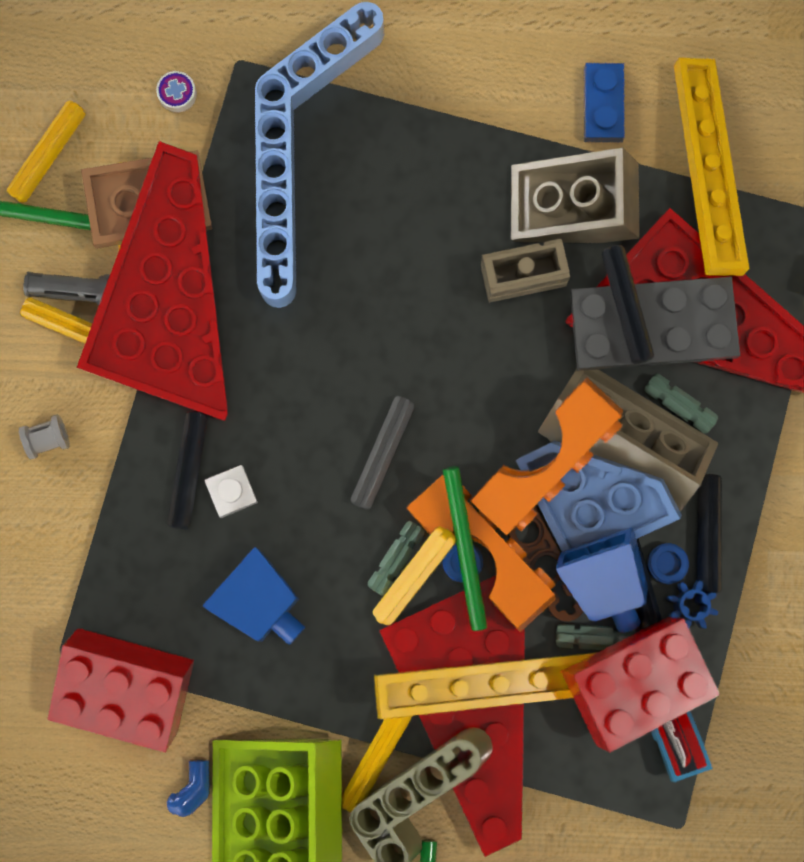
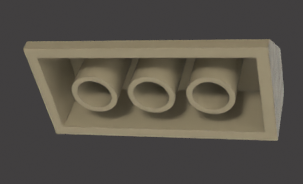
[538,369,718,512]

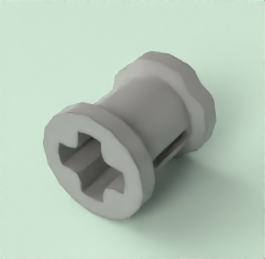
[19,414,70,460]

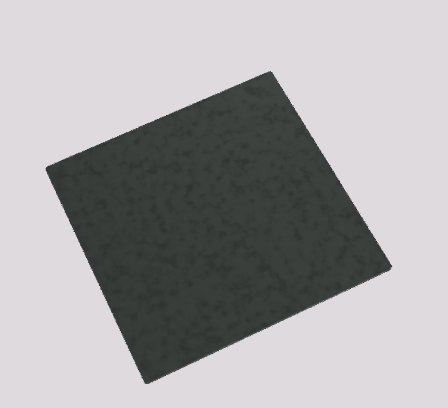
[60,60,804,829]

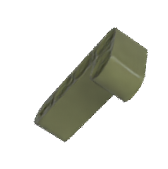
[350,728,493,862]

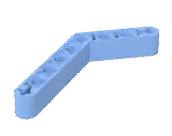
[255,2,384,308]

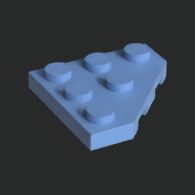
[516,441,682,552]

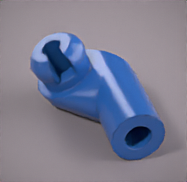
[167,760,209,817]

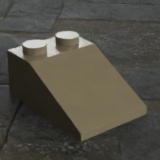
[511,148,639,243]

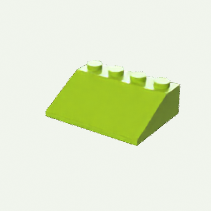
[212,739,342,862]

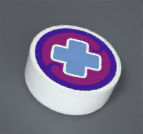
[156,71,197,113]

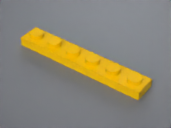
[674,57,749,276]
[374,652,598,719]

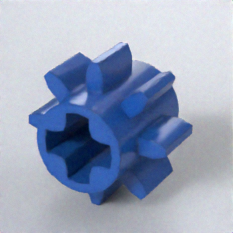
[666,581,718,629]

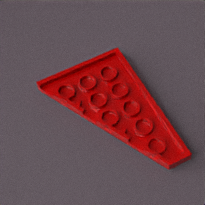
[76,141,228,421]
[565,208,804,393]
[379,575,525,857]

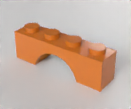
[471,377,623,535]
[406,475,556,632]

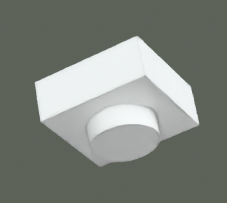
[205,465,258,518]

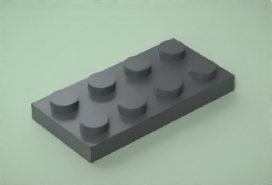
[570,277,740,371]

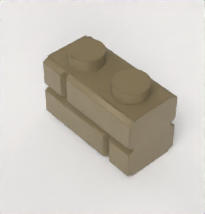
[481,239,570,303]

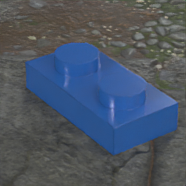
[584,63,625,142]

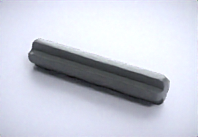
[351,396,414,510]

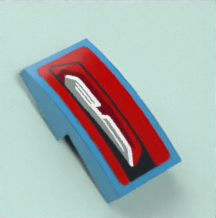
[651,711,713,782]

